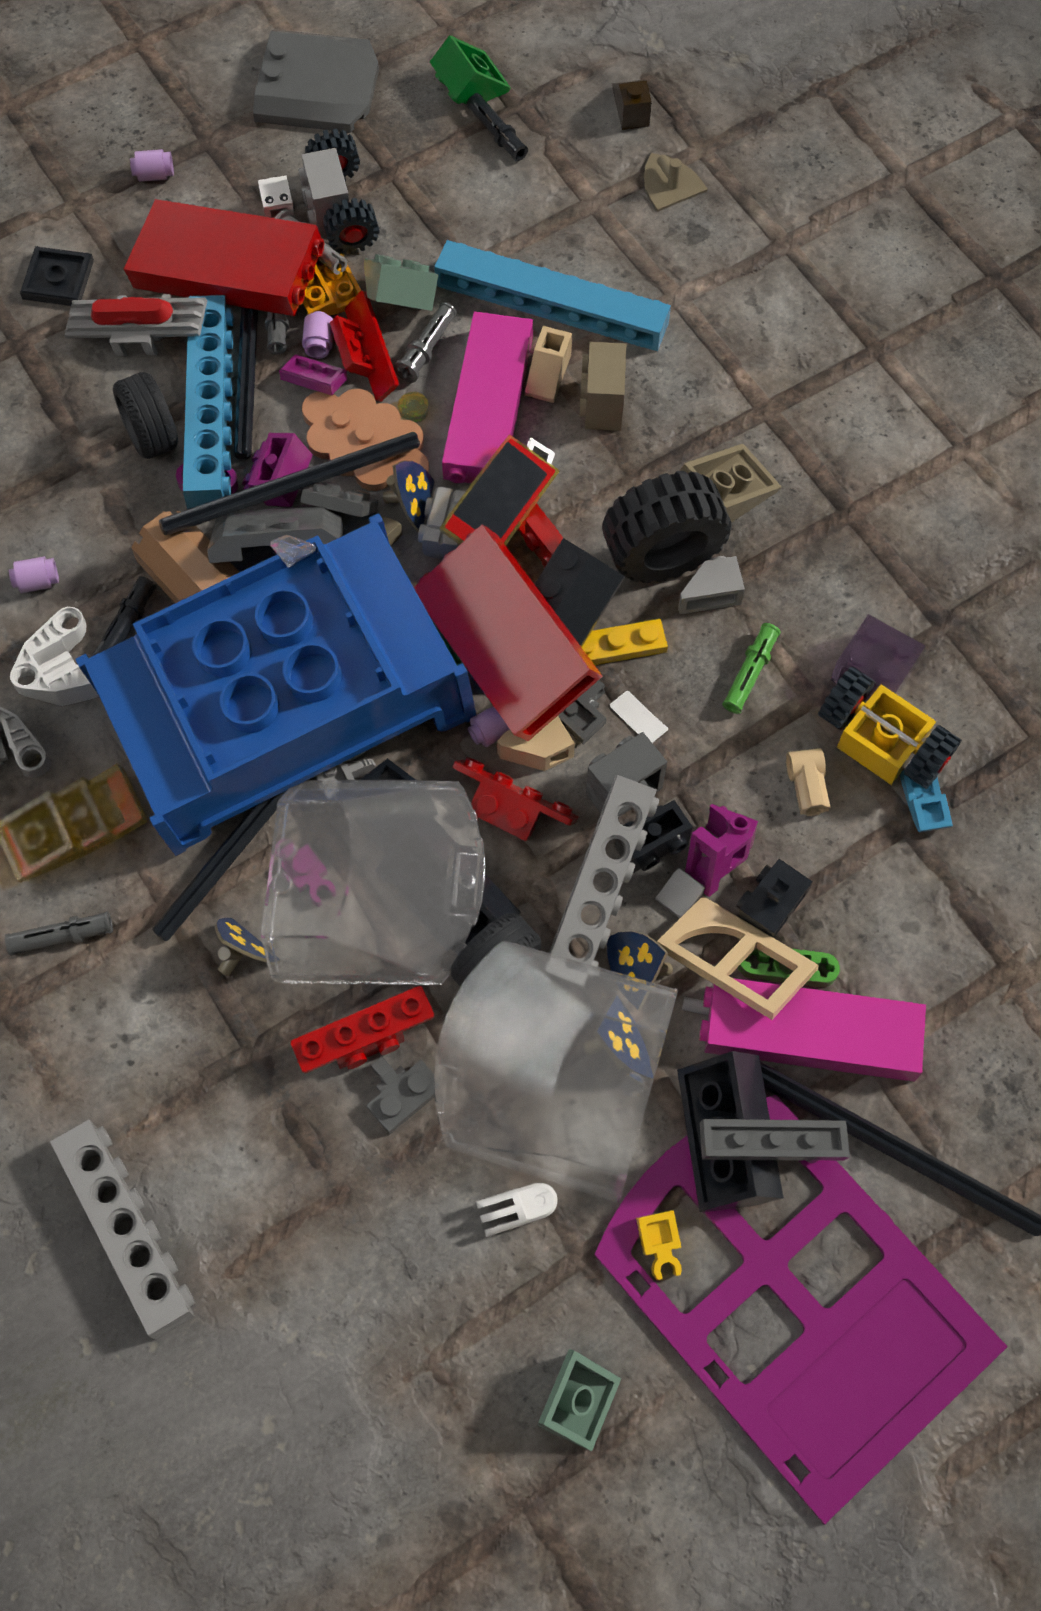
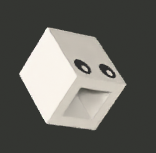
[258,176,294,218]

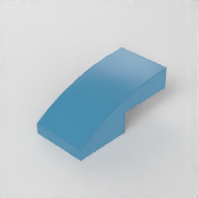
[900,770,953,832]

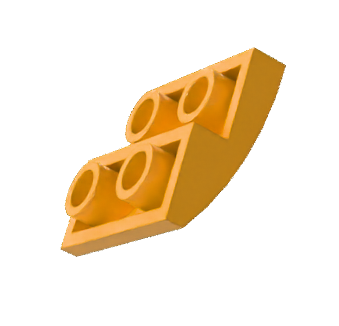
[303,253,361,315]

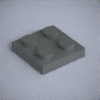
[300,482,379,517]

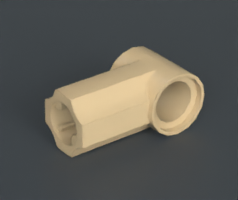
[786,748,830,816]

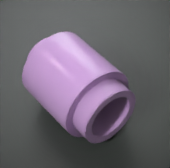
[130,149,174,182]
[302,311,333,359]
[9,556,59,593]
[468,706,510,747]

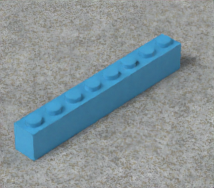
[434,240,671,352]

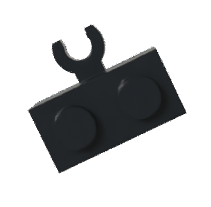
[736,859,813,938]

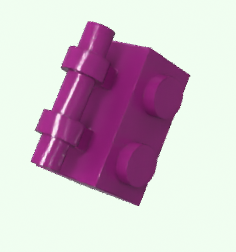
[242,432,312,507]

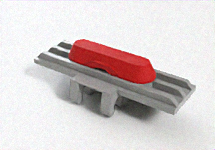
[64,294,207,356]

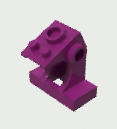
[685,804,758,897]

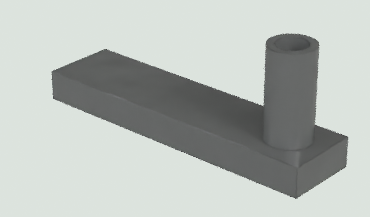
[700,1119,850,1163]

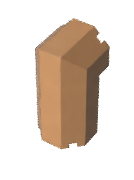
[131,511,240,603]

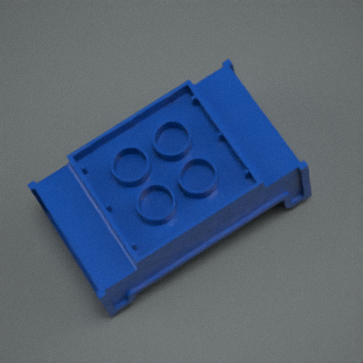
[75,513,477,856]

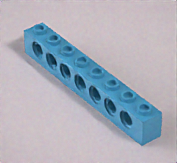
[183,295,234,509]

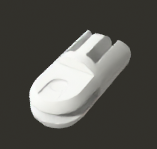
[475,1183,557,1237]

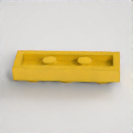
[582,619,668,665]

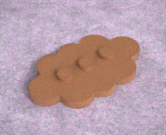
[302,389,430,491]

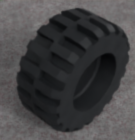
[602,471,732,583]

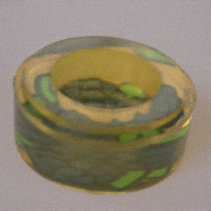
[398,392,429,423]

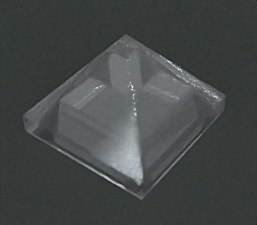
[270,535,316,568]

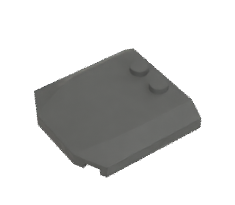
[253,29,379,133]
[207,505,343,563]

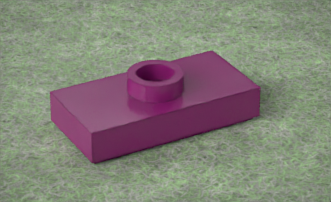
[279,354,347,395]

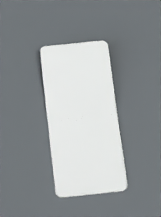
[610,691,668,743]

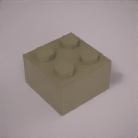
[579,342,627,431]

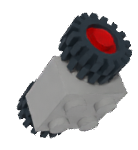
[298,129,380,254]

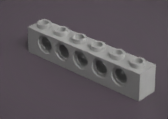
[543,775,659,987]
[50,1119,195,1340]

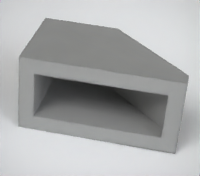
[678,556,745,614]

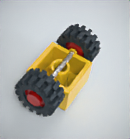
[818,666,962,789]

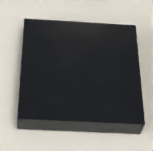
[20,246,94,306]

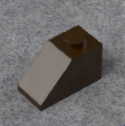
[612,80,652,130]

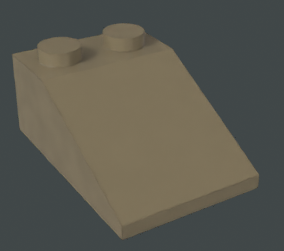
[680,444,782,523]

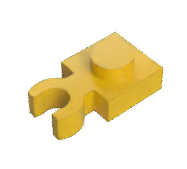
[636,1210,682,1280]

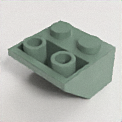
[364,254,438,311]

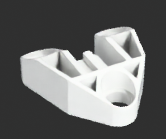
[10,607,99,706]

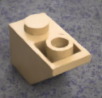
[525,326,572,403]
[497,716,575,771]

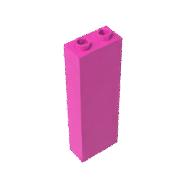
[442,311,533,484]
[699,978,926,1082]

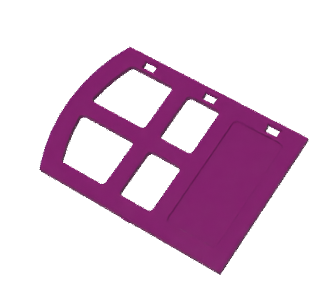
[594,1095,1008,1525]

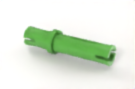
[722,623,781,714]

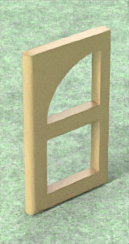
[657,896,819,1020]

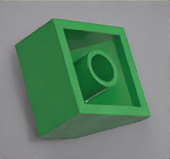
[430,35,511,104]

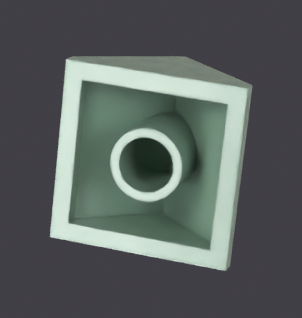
[538,1349,621,1451]

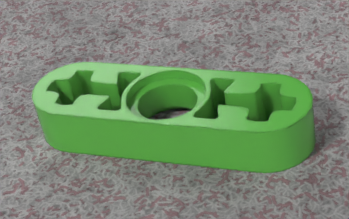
[738,949,840,988]

